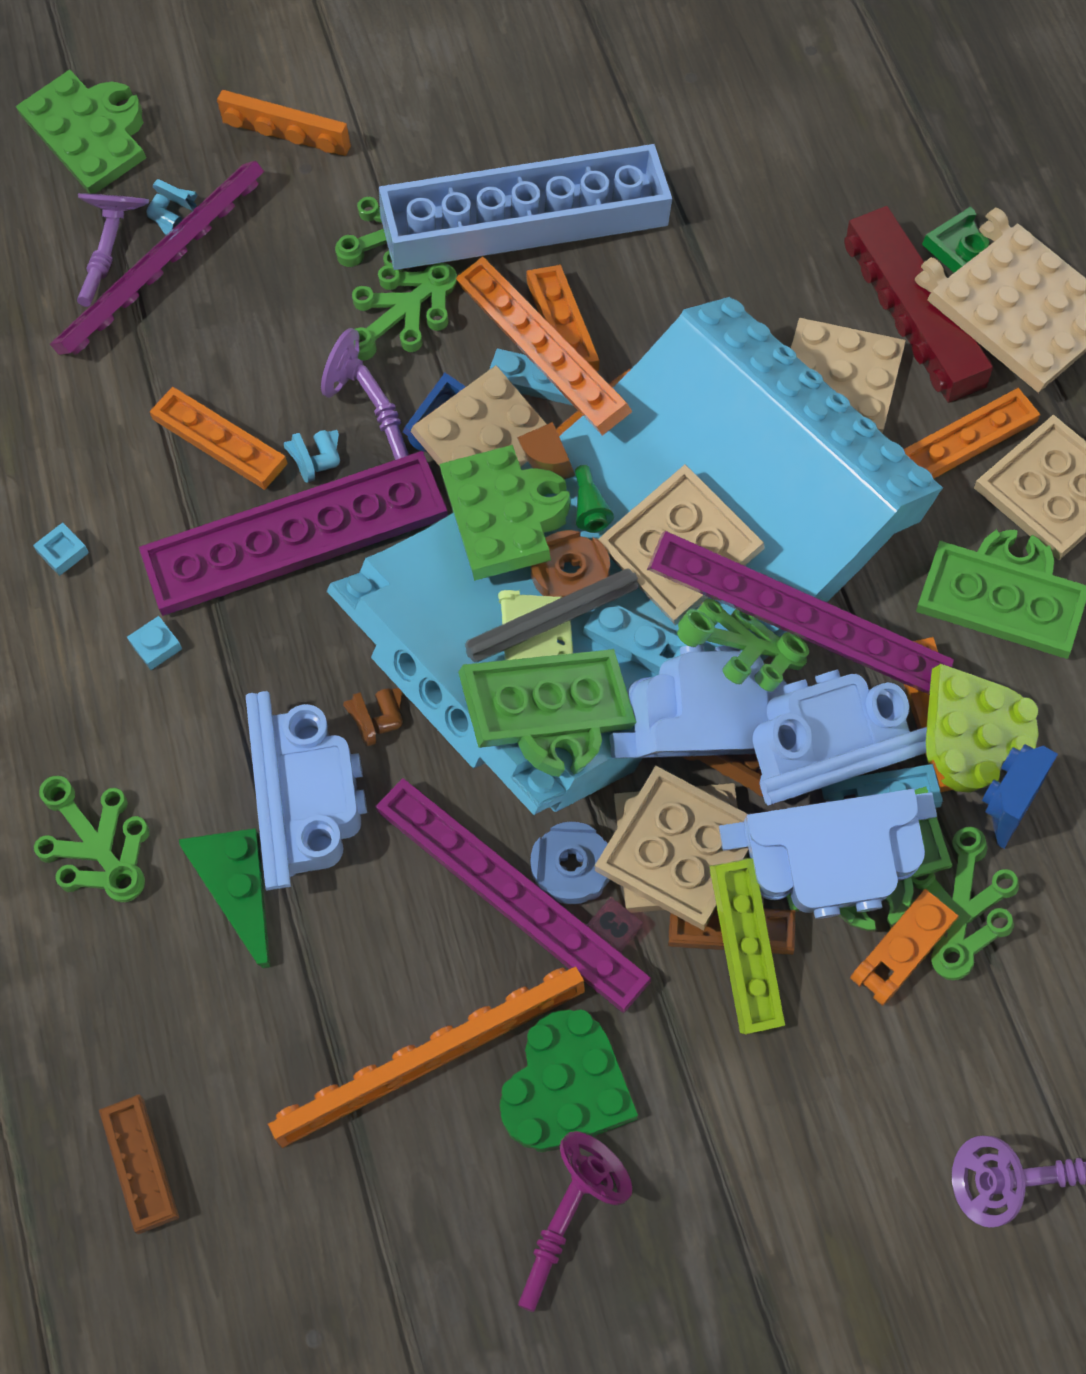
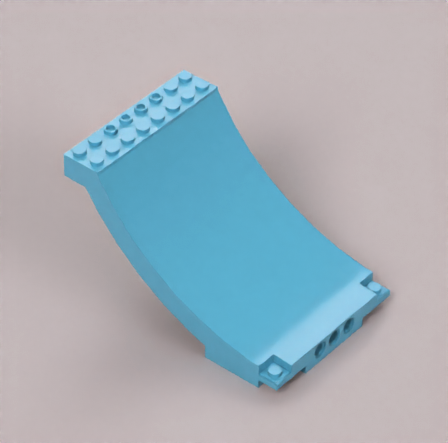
[327,297,943,815]

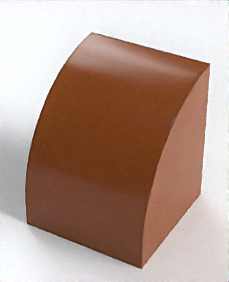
[517,422,576,479]

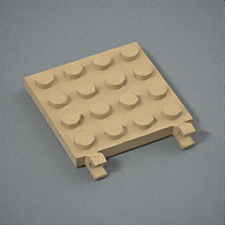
[915,207,1086,393]

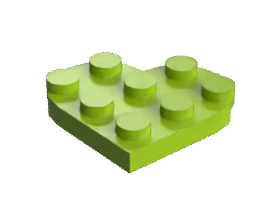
[926,664,1039,793]

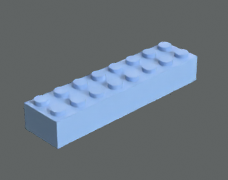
[379,144,672,270]

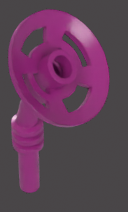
[518,1131,632,1312]

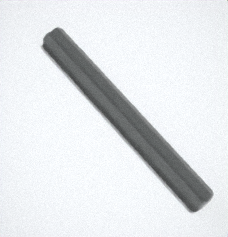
[465,568,638,663]

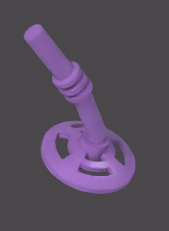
[77,193,149,307]
[321,328,409,460]
[952,1136,1086,1227]

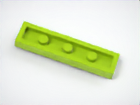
[709,858,785,1034]

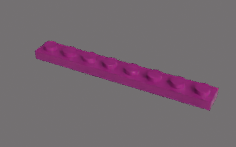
[50,160,265,355]
[647,531,954,695]
[376,778,651,1013]

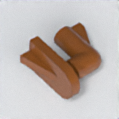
[343,688,403,746]

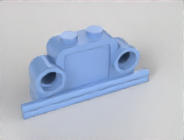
[609,645,787,759]
[753,669,927,805]
[246,691,367,891]
[719,789,937,919]

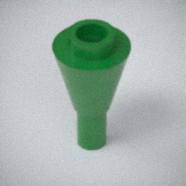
[575,465,614,533]

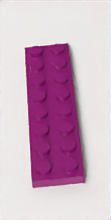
[139,451,448,616]

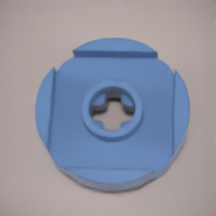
[530,822,610,904]

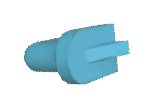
[146,179,198,235]
[284,430,340,483]

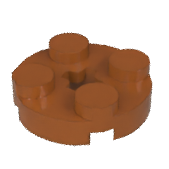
[531,530,610,597]

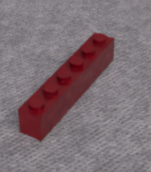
[844,206,993,403]

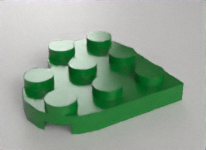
[499,1010,638,1152]

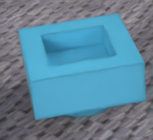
[33,522,89,576]
[127,616,182,670]

